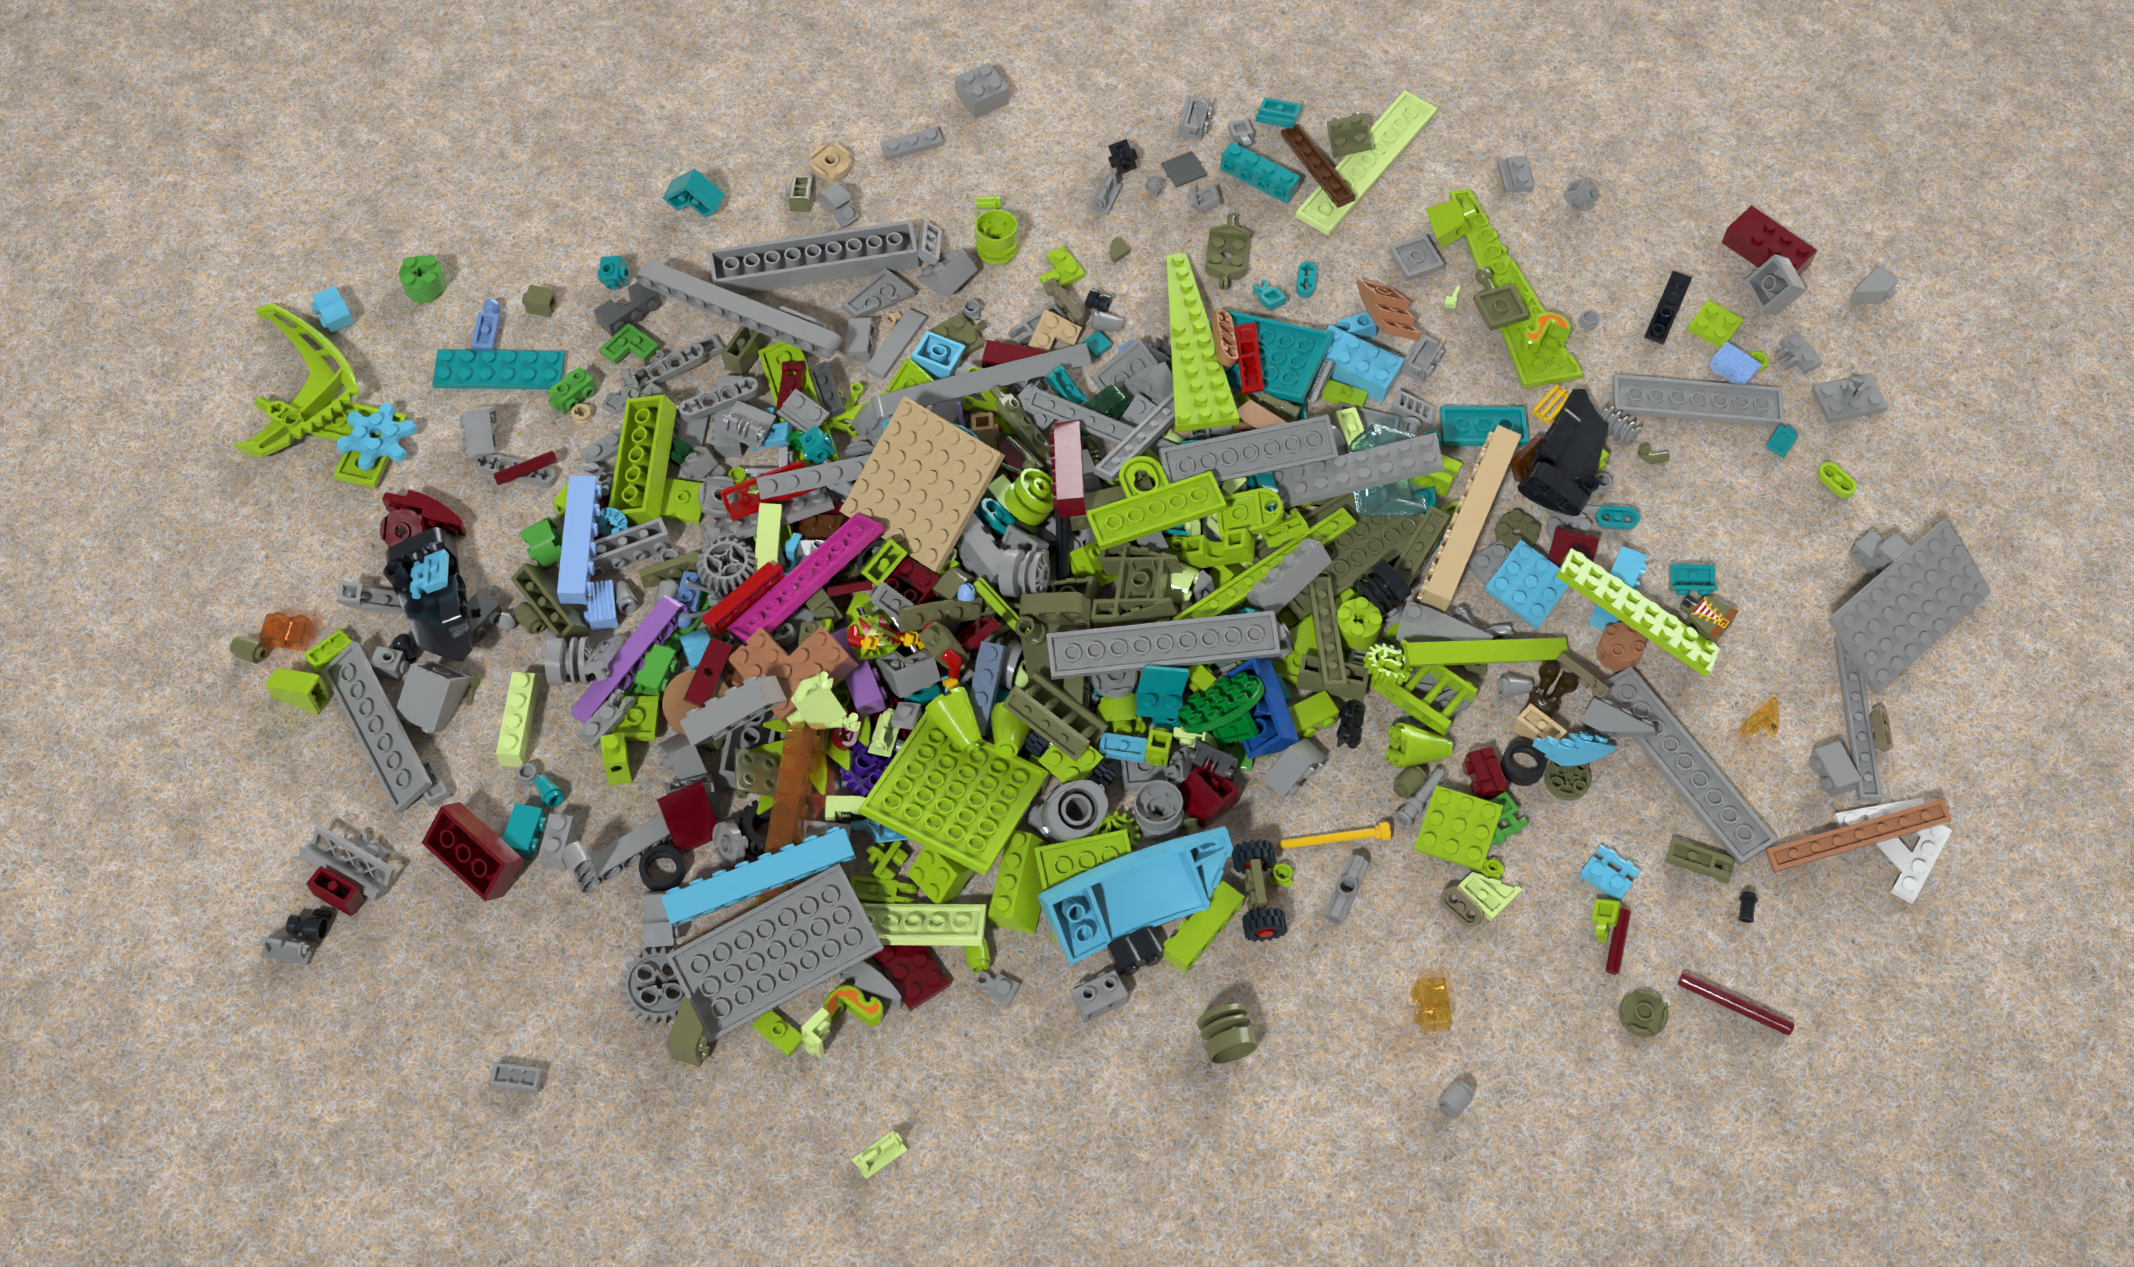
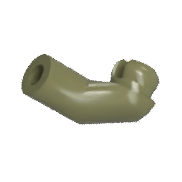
[1637,444,1670,464]

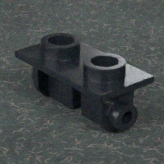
[1336,699,1364,749]

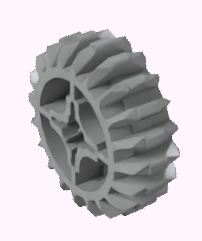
[696,537,757,595]

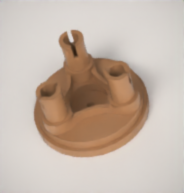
[662,670,728,736]

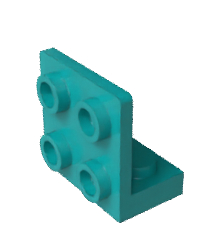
[1135,665,1189,719]

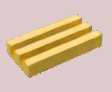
[1531,384,1569,425]

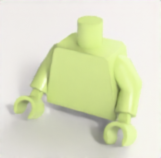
[786,671,861,731]

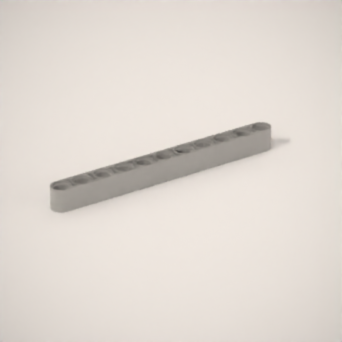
[636,260,842,359]
[870,343,1092,419]

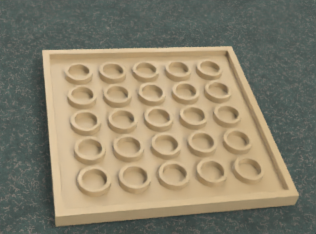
[840,396,1005,573]

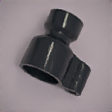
[286,908,332,941]

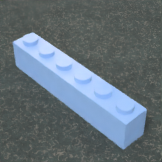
[557,476,602,604]

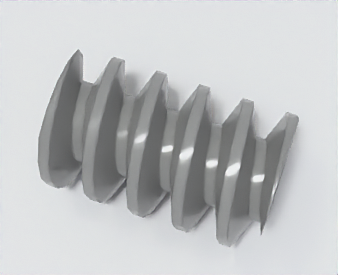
[1598,404,1642,447]

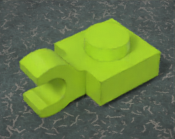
[1591,899,1621,943]

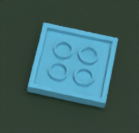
[1483,539,1569,629]

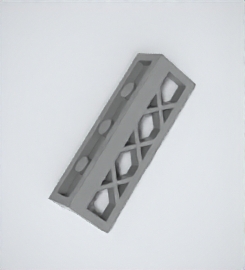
[299,825,396,900]

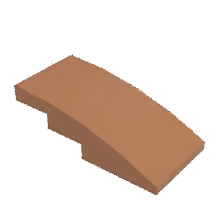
[1356,279,1422,341]

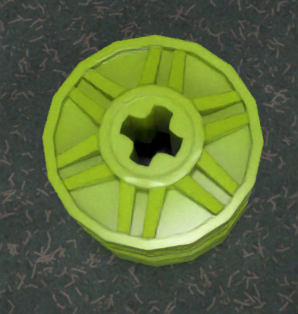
[975,209,1018,265]

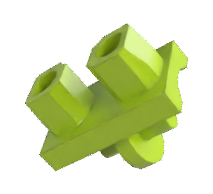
[866,841,908,880]

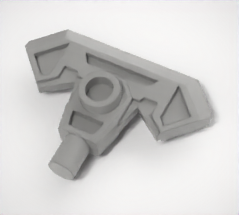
[602,366,665,414]

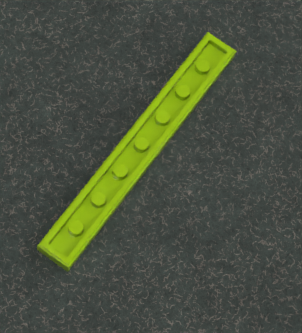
[1403,638,1569,667]

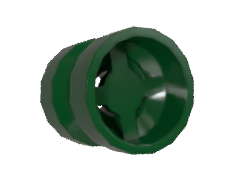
[668,438,694,468]

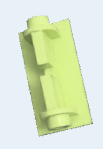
[868,708,900,758]
[852,1131,907,1180]

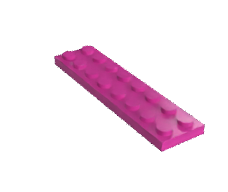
[727,513,884,645]

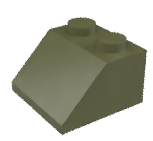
[666,998,710,1067]

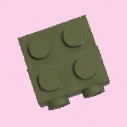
[1327,112,1372,158]

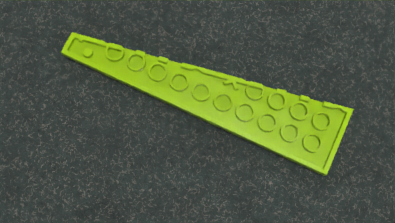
[1449,189,1583,389]
[1166,253,1240,433]

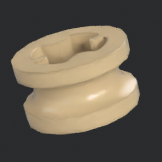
[571,404,592,425]

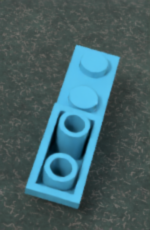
[1532,732,1616,766]

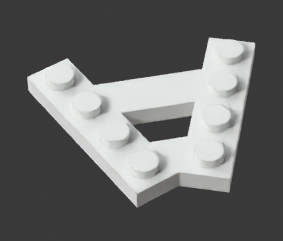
[1833,798,1952,904]

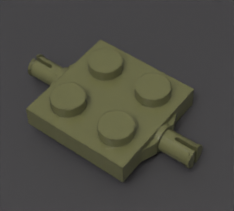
[928,313,987,359]

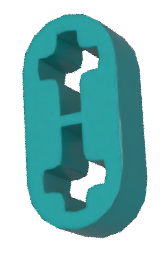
[1296,262,1317,298]

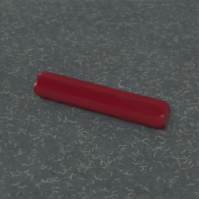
[493,451,557,485]
[1606,908,1631,975]

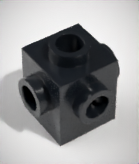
[1108,139,1138,175]

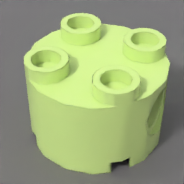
[1164,561,1200,608]

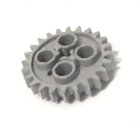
[619,946,686,1025]

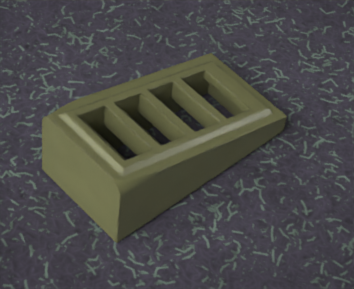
[789,175,813,212]

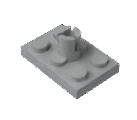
[1811,374,1888,424]

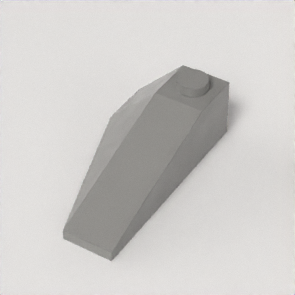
[1394,601,1493,648]

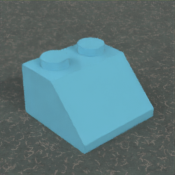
[911,331,965,381]

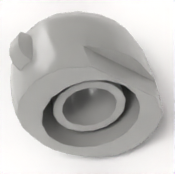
[1039,780,1108,842]

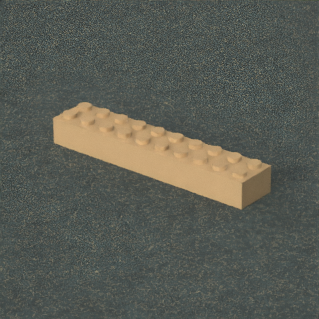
[1415,425,1521,614]

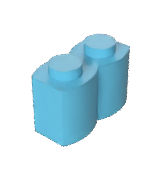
[310,286,354,333]

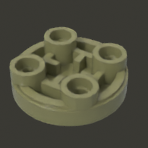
[1544,761,1591,801]

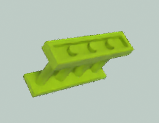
[1369,639,1478,737]

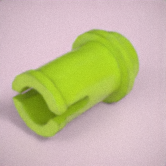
[976,194,1001,210]

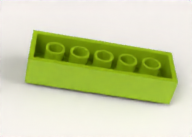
[609,394,677,526]

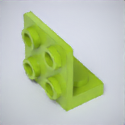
[1407,454,1462,497]
[1069,540,1118,588]

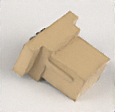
[886,311,902,326]

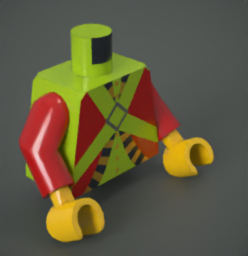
[846,607,919,660]

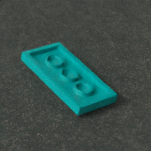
[1439,406,1529,447]

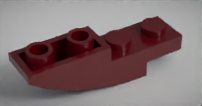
[382,490,467,536]

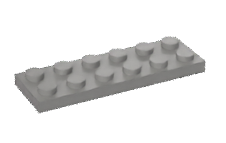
[699,486,834,548]

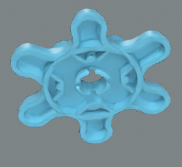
[336,403,417,471]

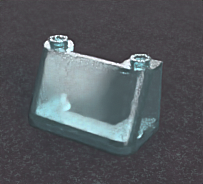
[1348,423,1427,517]

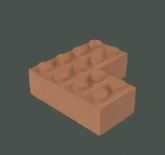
[727,626,858,728]

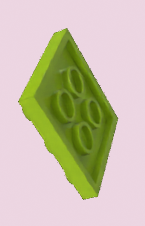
[1414,785,1503,872]

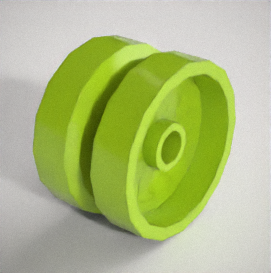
[1004,468,1054,525]

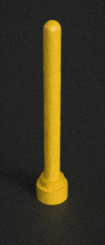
[1278,821,1391,849]

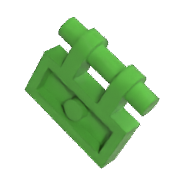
[1489,791,1528,847]

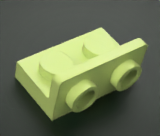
[801,1007,831,1058]

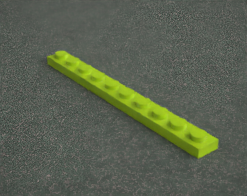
[1172,507,1357,621]

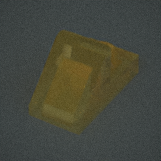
[1738,697,1779,738]

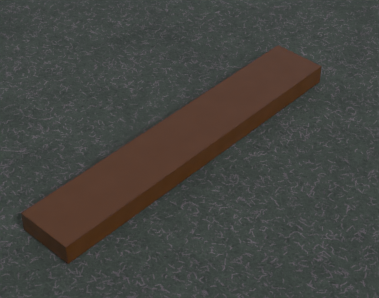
[1281,124,1355,208]

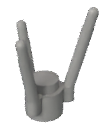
[681,581,730,620]

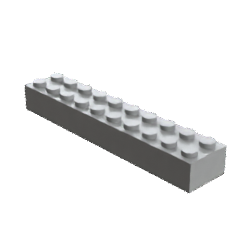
[708,220,919,294]

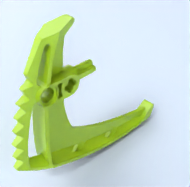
[234,304,360,458]

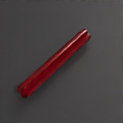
[1678,973,1795,1036]

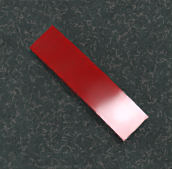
[1234,323,1264,394]

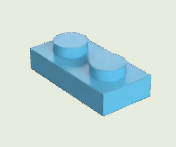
[1099,732,1148,763]

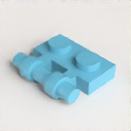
[410,549,449,599]
[1579,845,1641,902]

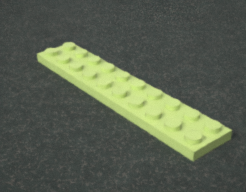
[1295,90,1438,236]

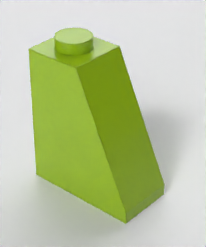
[265,668,330,715]

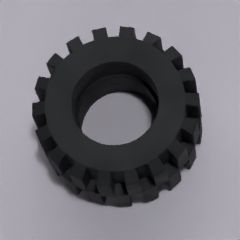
[738,800,799,860]

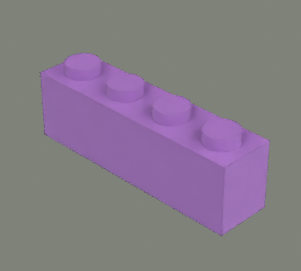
[830,627,887,719]

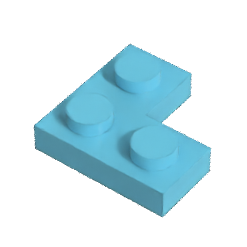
[748,407,793,450]

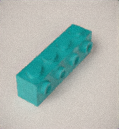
[1220,142,1300,204]

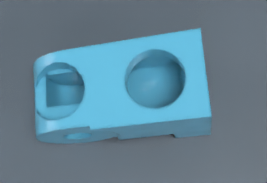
[1335,311,1377,338]

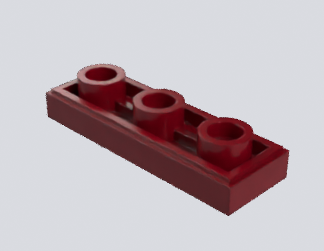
[683,637,733,708]

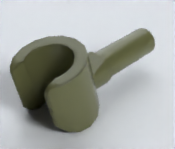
[466,673,481,705]

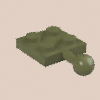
[1473,268,1529,331]

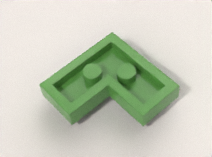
[599,323,660,365]

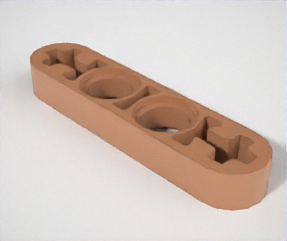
[1211,309,1239,367]

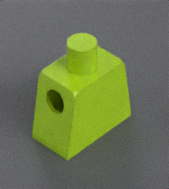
[1426,200,1478,248]
[600,733,632,786]

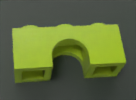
[1182,528,1255,569]

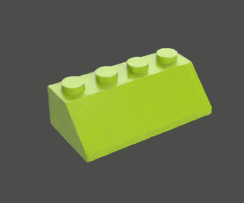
[988,830,1050,934]

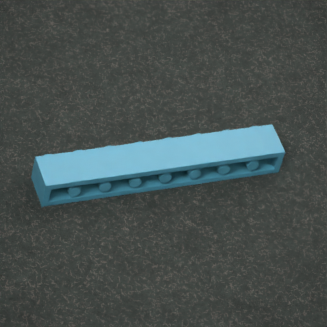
[661,827,856,927]

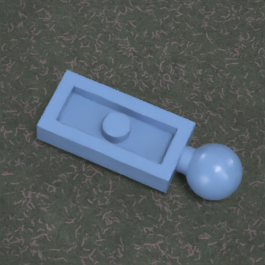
[471,298,501,350]
[676,571,705,628]

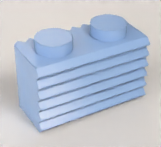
[1709,342,1761,385]
[584,580,619,631]

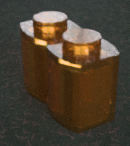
[259,612,314,651]

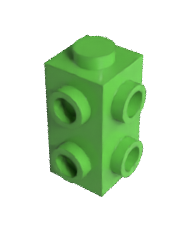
[547,366,596,415]
[635,644,679,699]

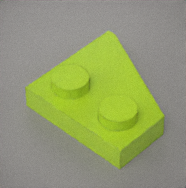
[1261,507,1310,548]

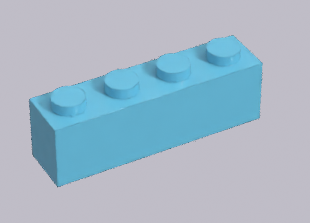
[1588,546,1648,631]

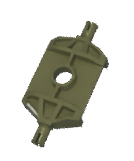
[1205,214,1250,290]

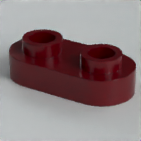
[831,708,861,751]

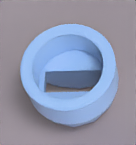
[957,583,976,601]

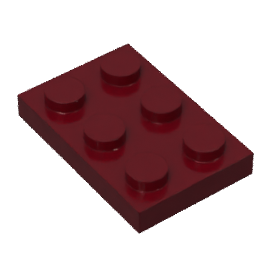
[872,945,950,1011]

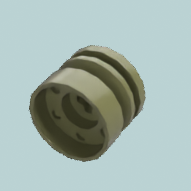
[1196,1003,1258,1064]

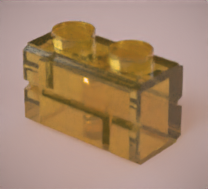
[1411,977,1452,1033]

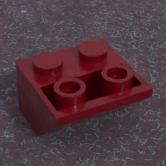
[883,556,940,605]
[1178,760,1240,829]

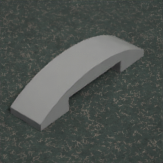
[336,581,404,614]

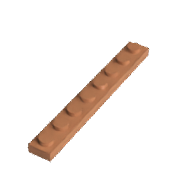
[1765,799,1952,873]

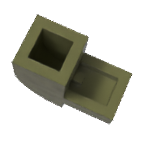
[933,567,976,600]
[804,587,843,624]

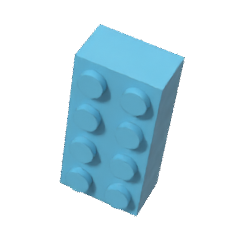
[1324,325,1405,403]

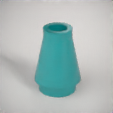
[534,775,564,808]

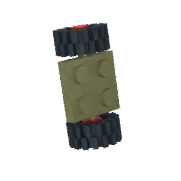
[1232,839,1287,942]

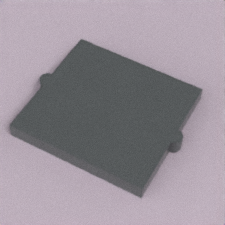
[1161,151,1207,188]

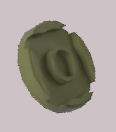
[1619,989,1668,1038]

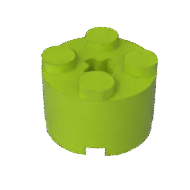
[1337,597,1382,651]
[1096,693,1146,737]

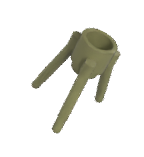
[1000,436,1045,475]

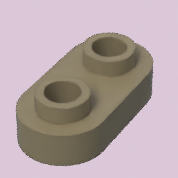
[1869,707,1893,752]
[1440,886,1484,927]

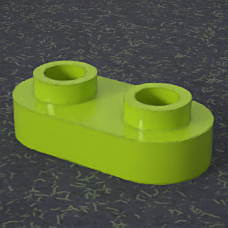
[1817,462,1857,499]

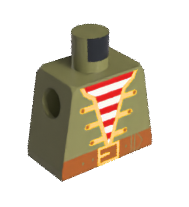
[1679,596,1738,643]

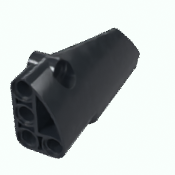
[1517,389,1608,516]
[383,527,472,662]

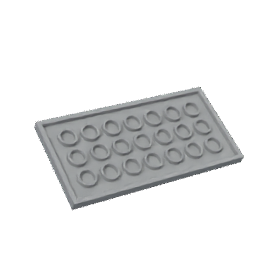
[1827,519,1991,693]
[666,863,884,1043]

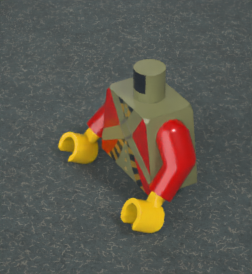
[914,621,970,692]

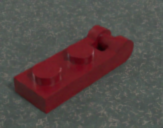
[775,361,806,417]

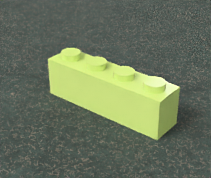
[496,672,539,767]

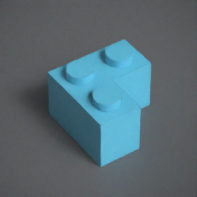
[679,628,725,680]

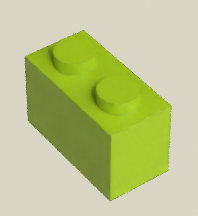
[860,537,907,587]

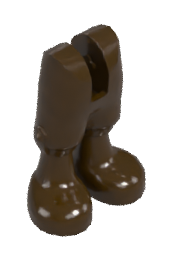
[1523,663,1578,718]

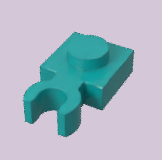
[1253,280,1287,311]

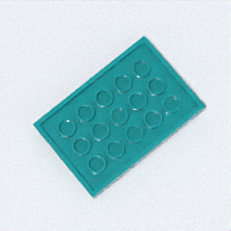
[1209,308,1333,403]

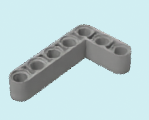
[562,814,672,893]

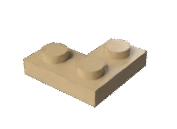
[1027,309,1082,351]

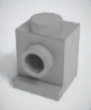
[680,446,718,481]

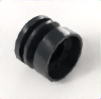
[1352,558,1412,618]

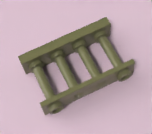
[1002,671,1109,762]

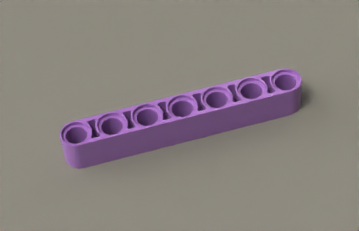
[571,595,688,724]

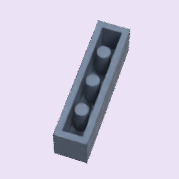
[969,641,1007,737]

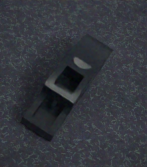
[1644,271,1692,345]

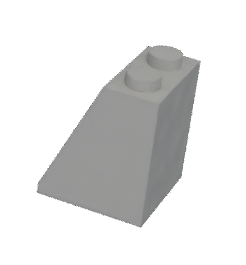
[395,661,472,734]

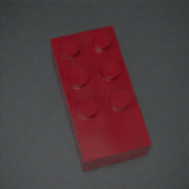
[1721,205,1817,276]
[421,802,524,901]

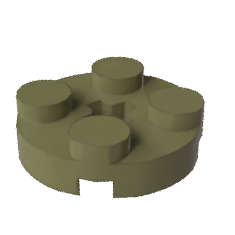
[1495,510,1540,551]

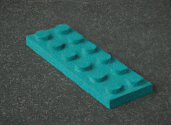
[432,349,565,390]

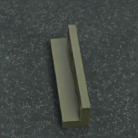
[1393,506,1450,590]

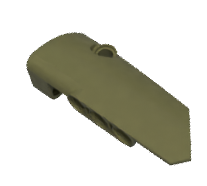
[1015,592,1091,734]

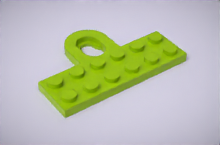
[1086,456,1227,551]

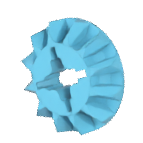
[595,507,629,537]

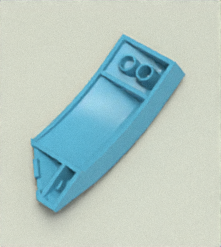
[1037,827,1234,965]

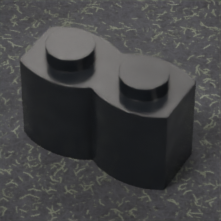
[1107,926,1163,976]

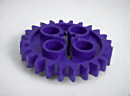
[839,740,897,798]

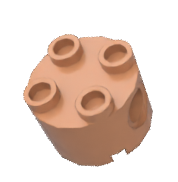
[1596,622,1646,673]

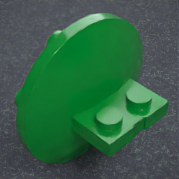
[1177,672,1264,745]

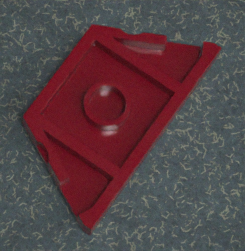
[935,617,1001,675]

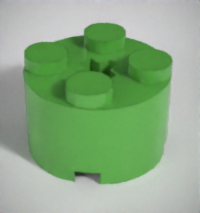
[399,255,446,303]
[520,517,562,569]

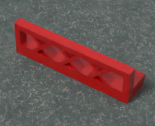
[720,460,814,521]
[701,561,784,636]

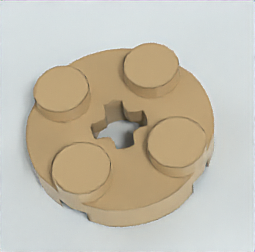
[811,144,851,182]

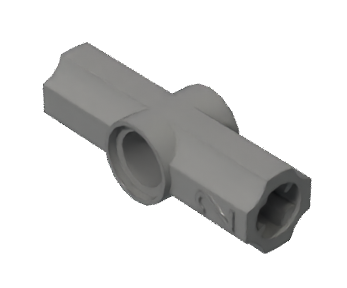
[1323,855,1369,925]

